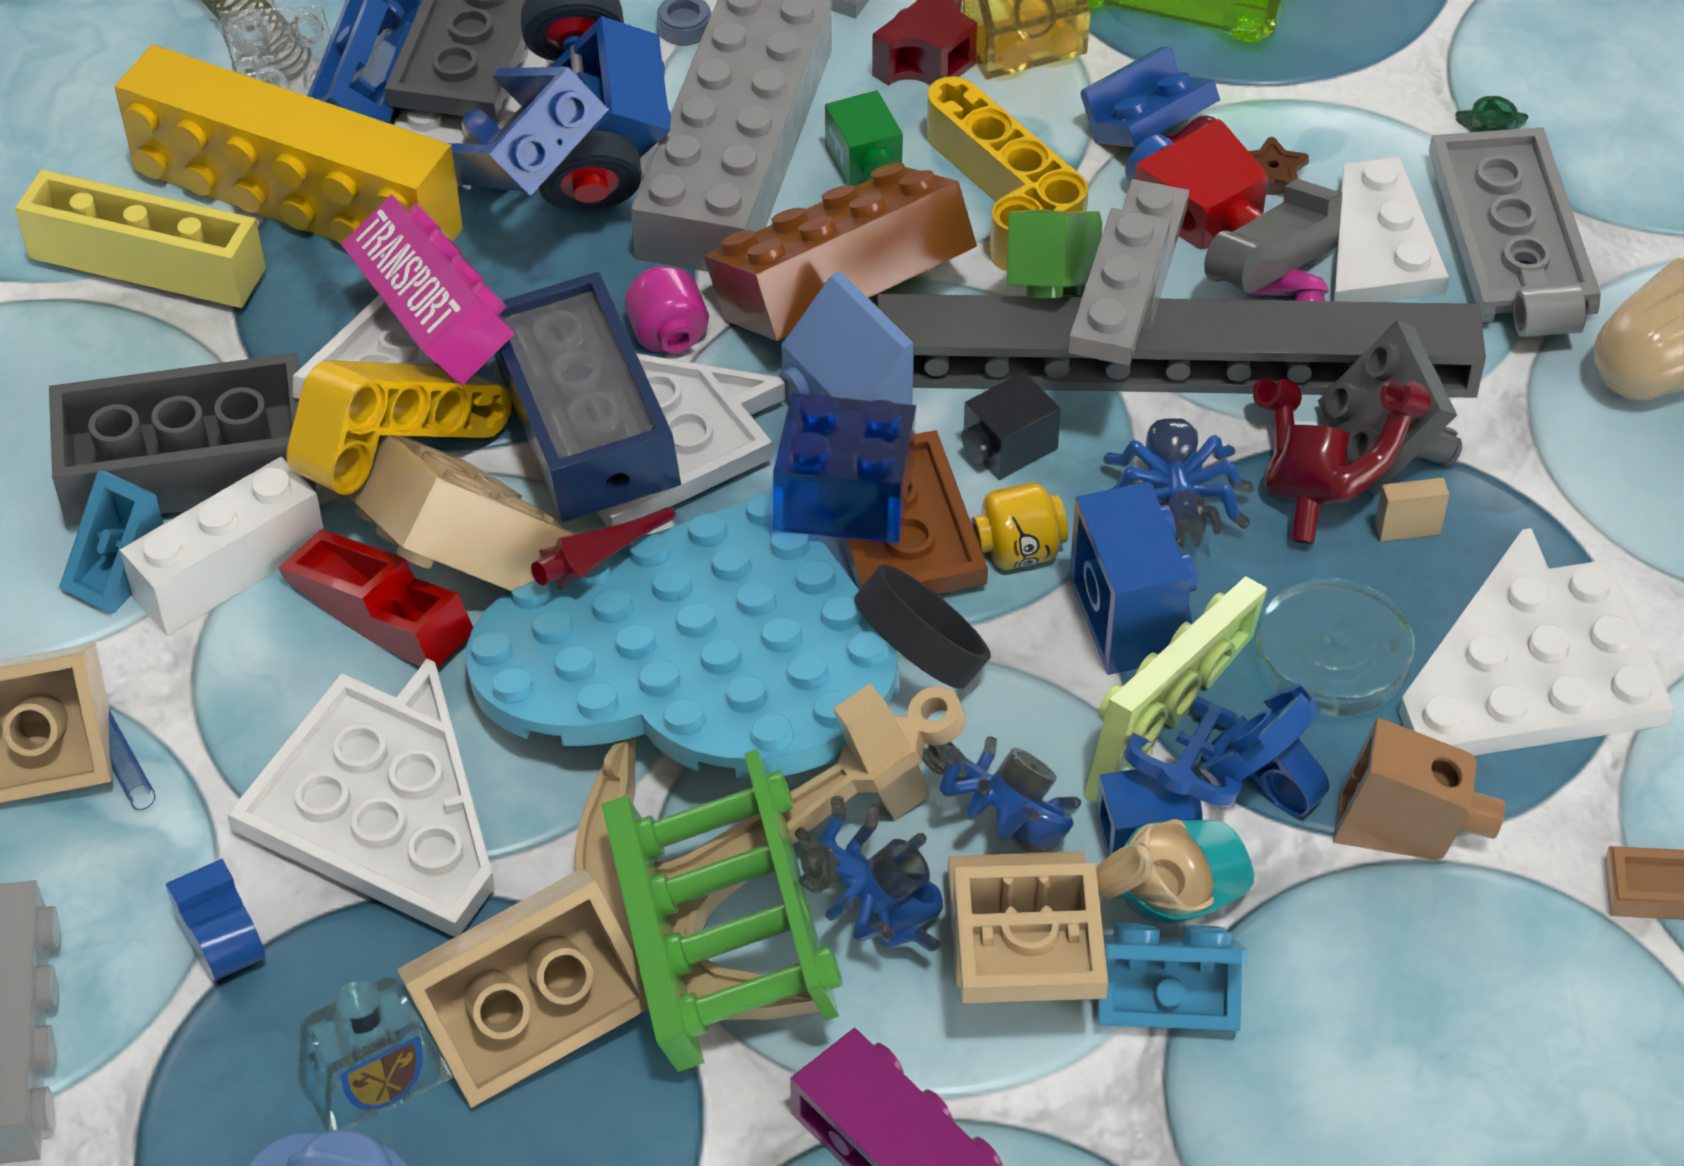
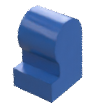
[165,858,266,982]

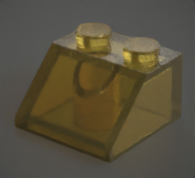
[962,0,1090,80]

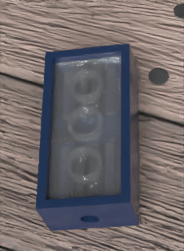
[494,271,681,523]

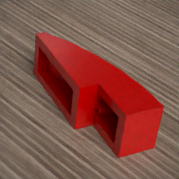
[278,529,474,668]

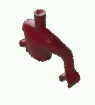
[1253,379,1431,544]

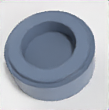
[657,0,711,46]

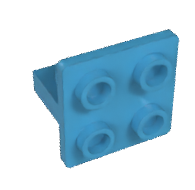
[1097,922,1247,1031]

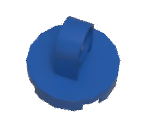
[1198,683,1330,816]

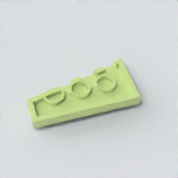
[1084,576,1267,805]

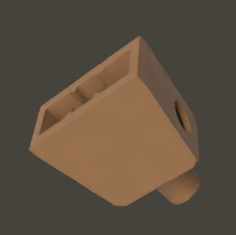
[1333,718,1506,860]

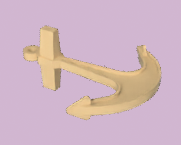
[575,683,966,1020]

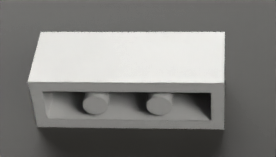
[120,456,324,636]

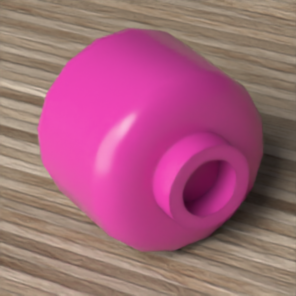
[624,266,709,353]

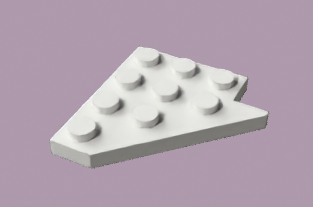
[492,354,785,527]

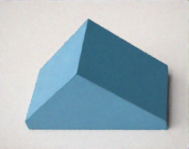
[59,471,163,613]

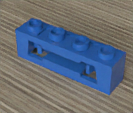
[307,0,422,124]

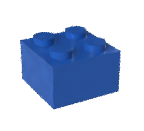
[1069,481,1197,675]

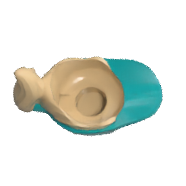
[1096,819,1254,923]

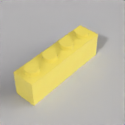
[15,169,266,308]

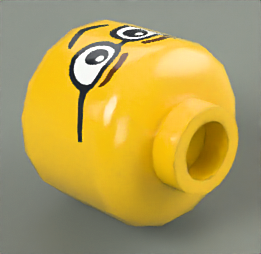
[971,483,1068,570]

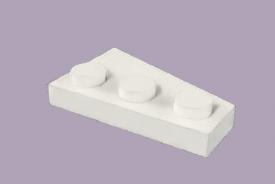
[1333,157,1449,302]

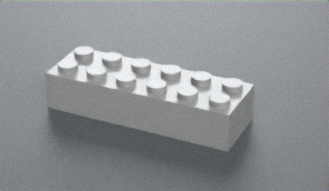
[631,0,832,272]

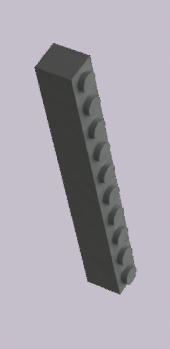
[877,294,1486,398]

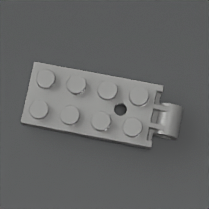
[1429,127,1601,337]

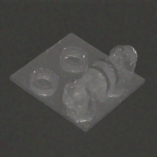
[218,5,331,96]

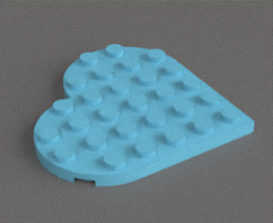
[466,489,900,779]

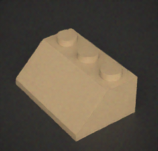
[0,642,112,803]
[396,868,649,1108]

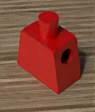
[1134,119,1268,249]

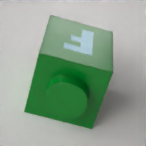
[825,90,903,186]

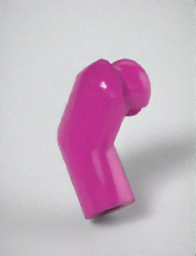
[1246,269,1329,301]

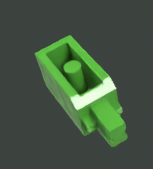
[1007,209,1102,298]

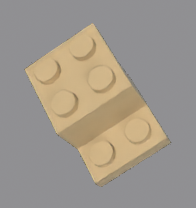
[948,851,1108,1004]

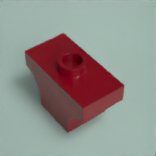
[872,0,978,86]

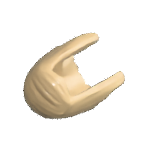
[1594,258,1684,401]

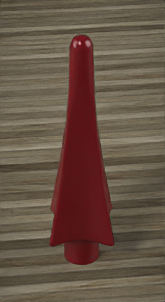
[531,507,675,591]

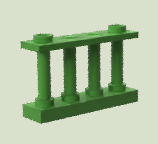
[601,749,843,1072]

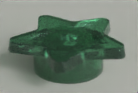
[1455,96,1529,132]

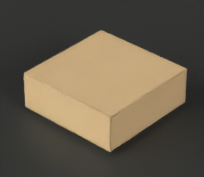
[1374,478,1450,542]

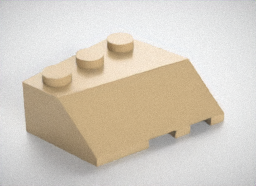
[347,435,579,591]

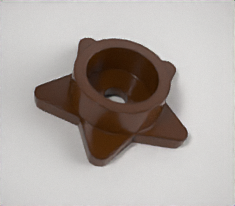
[1249,137,1309,195]

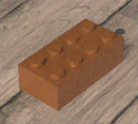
[704,163,977,341]

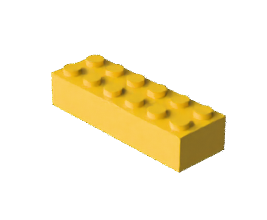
[114,44,463,244]

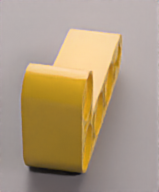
[927,76,1089,271]
[286,360,512,495]

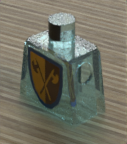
[298,977,452,1132]

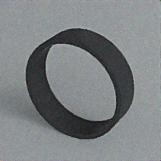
[854,564,991,689]

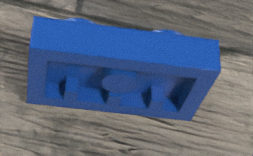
[1080,47,1220,147]

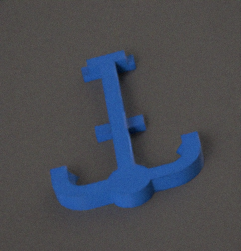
[1124,696,1243,806]

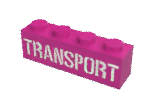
[341,194,515,386]

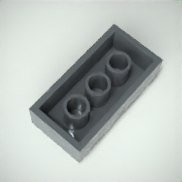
[49,353,316,527]

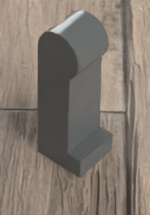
[1204,179,1343,293]

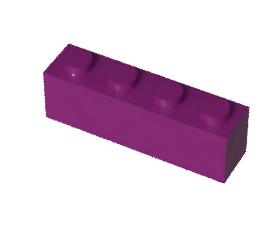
[790,1027,1003,1166]

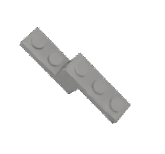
[1068,179,1189,366]

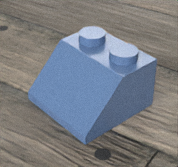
[779,271,914,448]

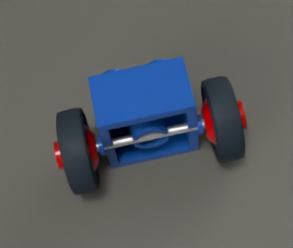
[520,0,671,211]

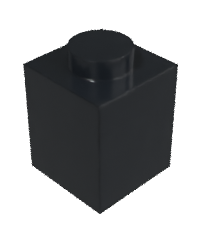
[961,371,1061,481]

